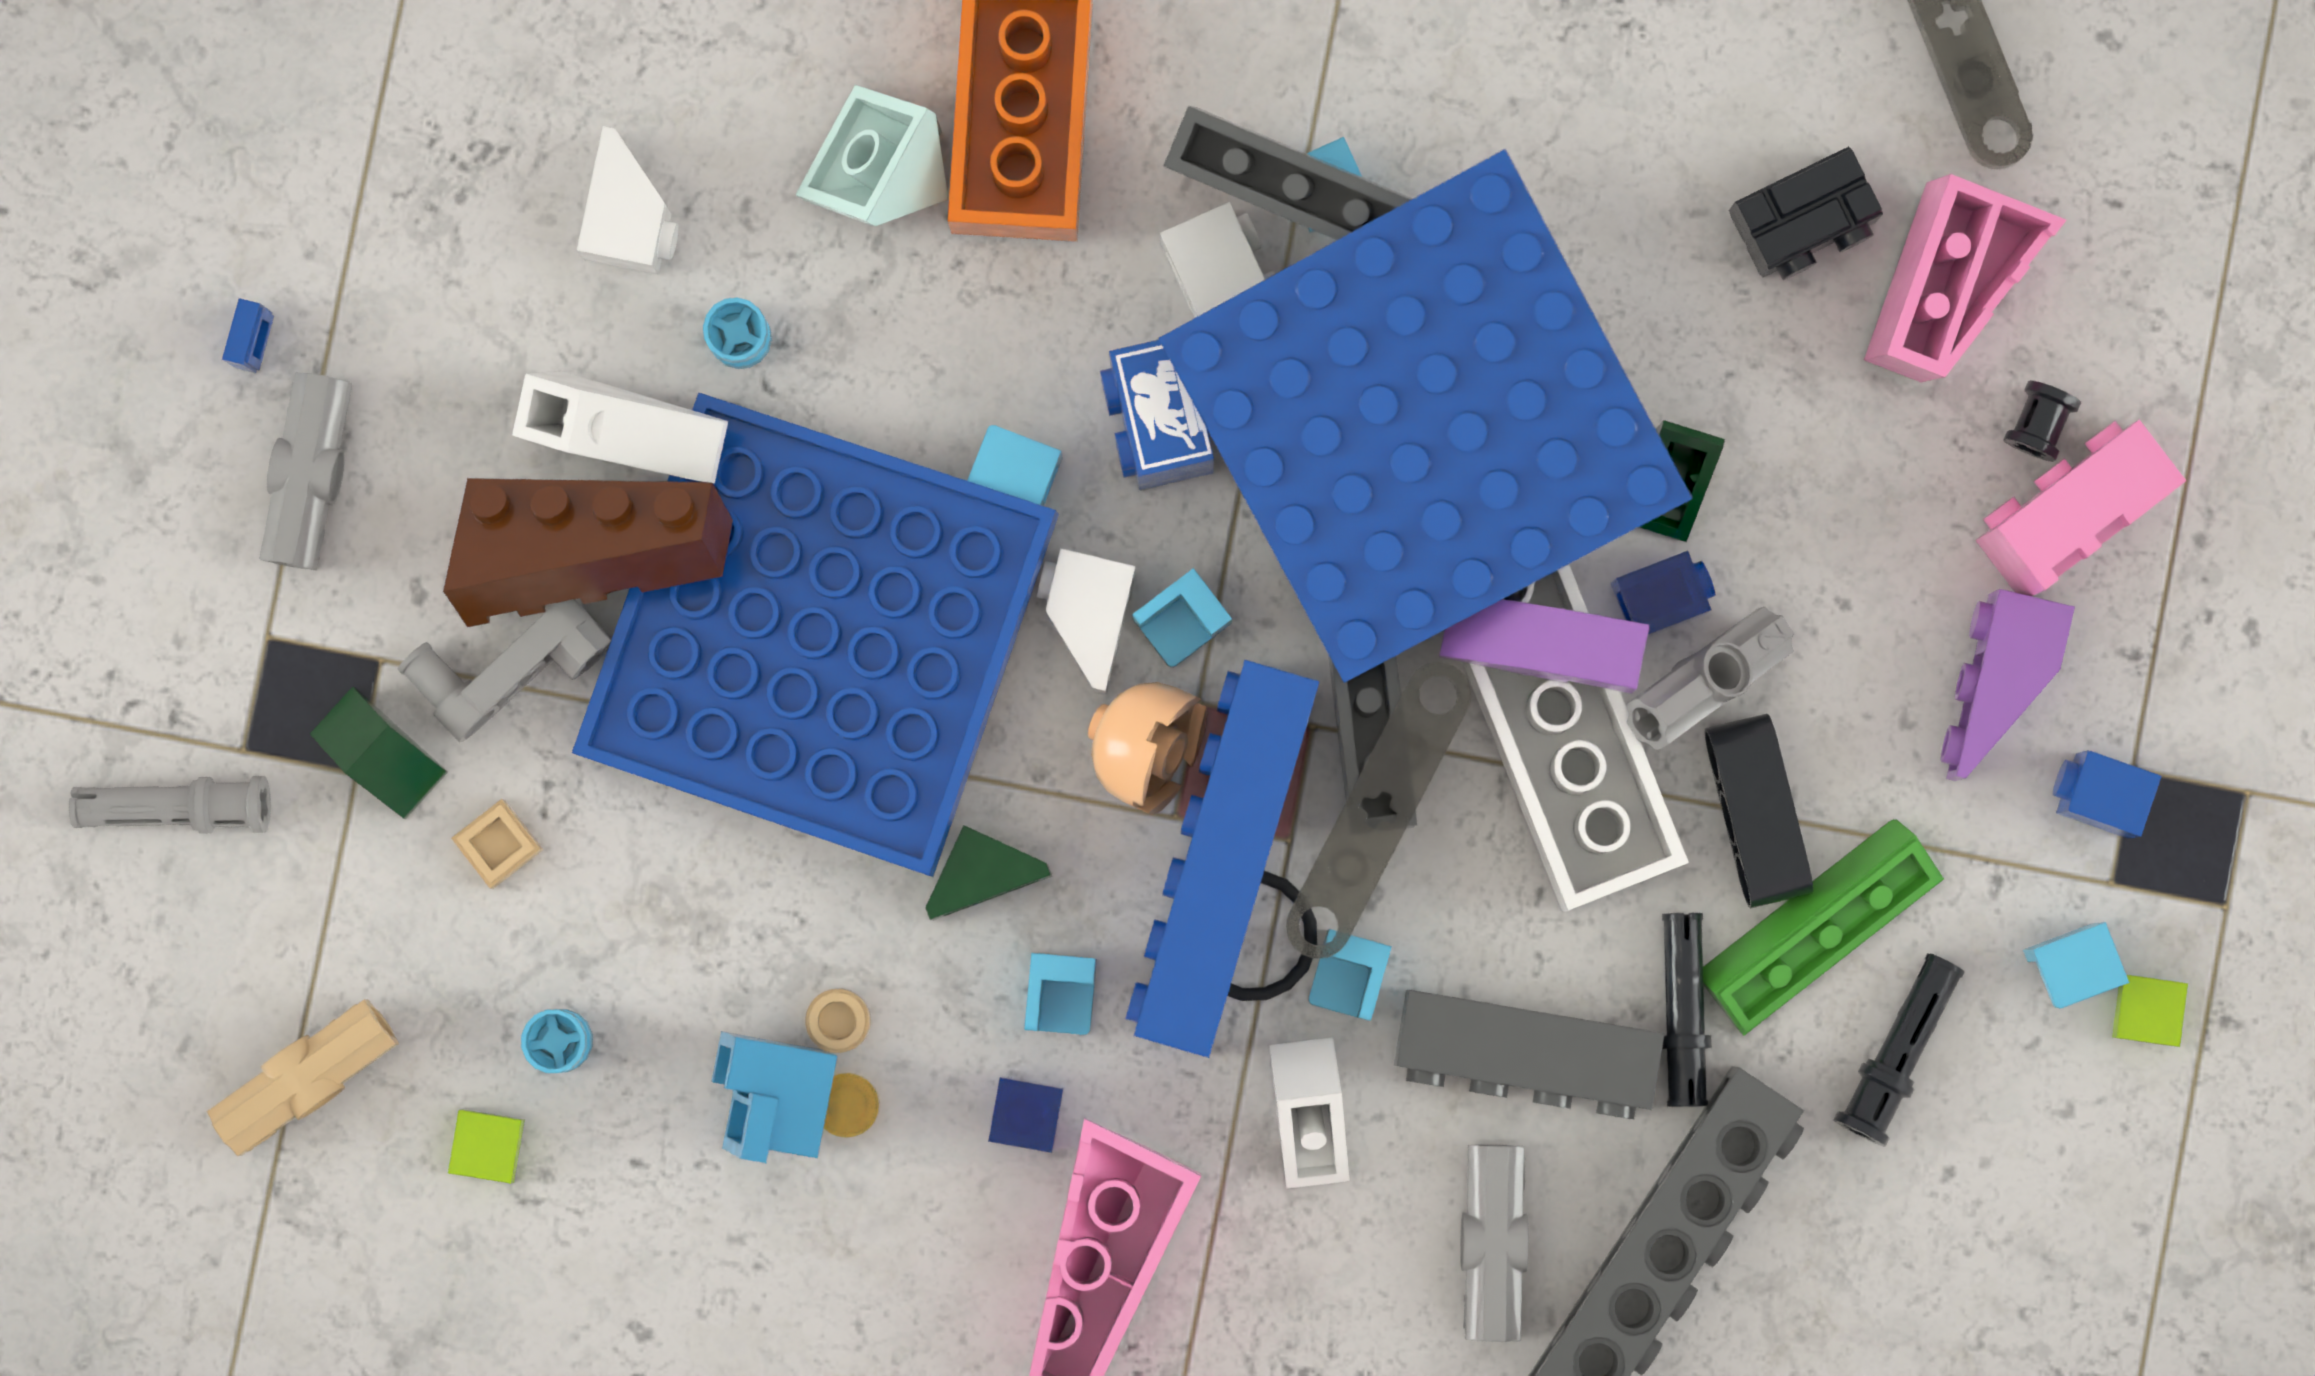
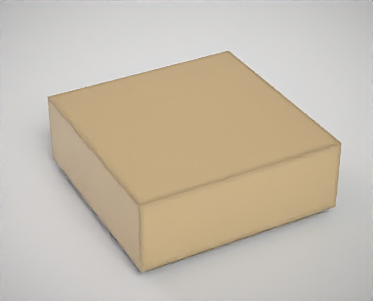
[451,799,543,889]

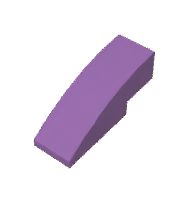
[1439,599,1649,694]

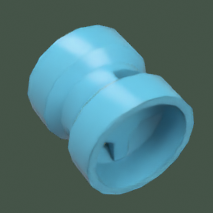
[703,297,772,369]
[521,1009,593,1073]

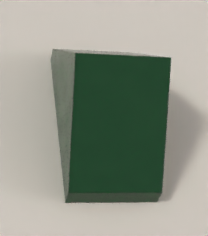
[1639,420,1725,542]
[310,687,448,819]
[925,825,1053,921]

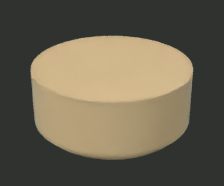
[805,989,871,1053]

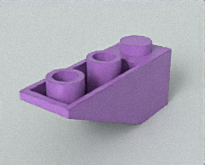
[1941,589,2075,781]

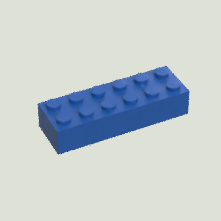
[1125,660,1319,1058]

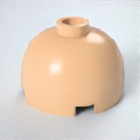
[1088,682,1207,815]

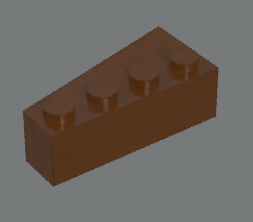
[443,478,733,627]

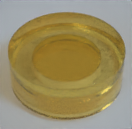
[824,1073,880,1138]

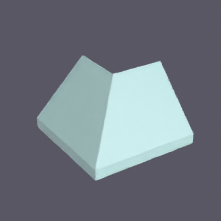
[796,85,948,226]

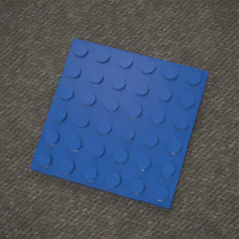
[1158,149,1692,683]
[572,392,1059,877]

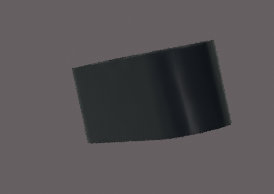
[1704,713,1813,909]

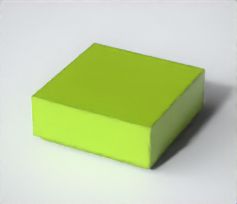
[2112,975,2188,1047]
[448,1109,525,1184]

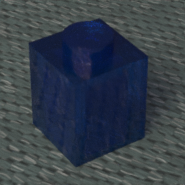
[1610,551,1716,637]
[988,1076,1065,1153]

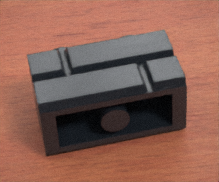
[1729,146,1883,280]

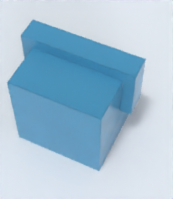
[711,1031,837,1163]

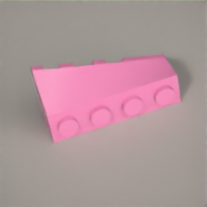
[1029,1119,1201,1376]

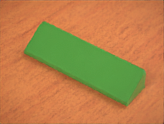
[1703,819,1944,1036]

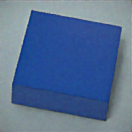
[222,298,274,373]

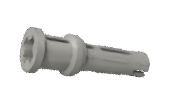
[69,776,271,834]

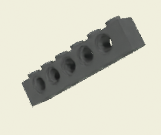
[1528,1066,1804,1376]

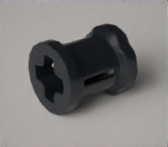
[2003,380,2081,462]

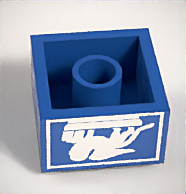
[1100,340,1214,491]

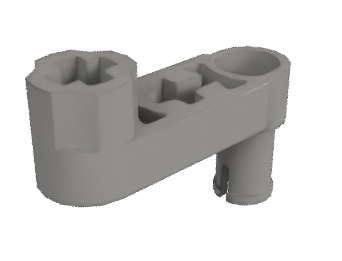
[398,599,612,743]

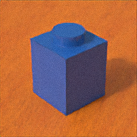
[2053,750,2162,839]

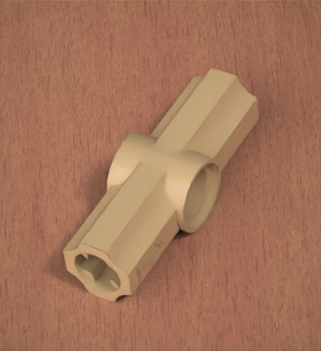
[207,999,399,1156]

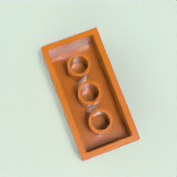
[948,0,1093,242]

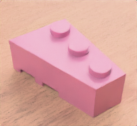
[1864,174,2066,382]
[1976,420,2186,596]

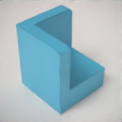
[967,425,1063,506]
[1132,568,1232,667]
[2023,922,2129,1008]
[1309,929,1392,1021]
[1024,953,1097,1035]

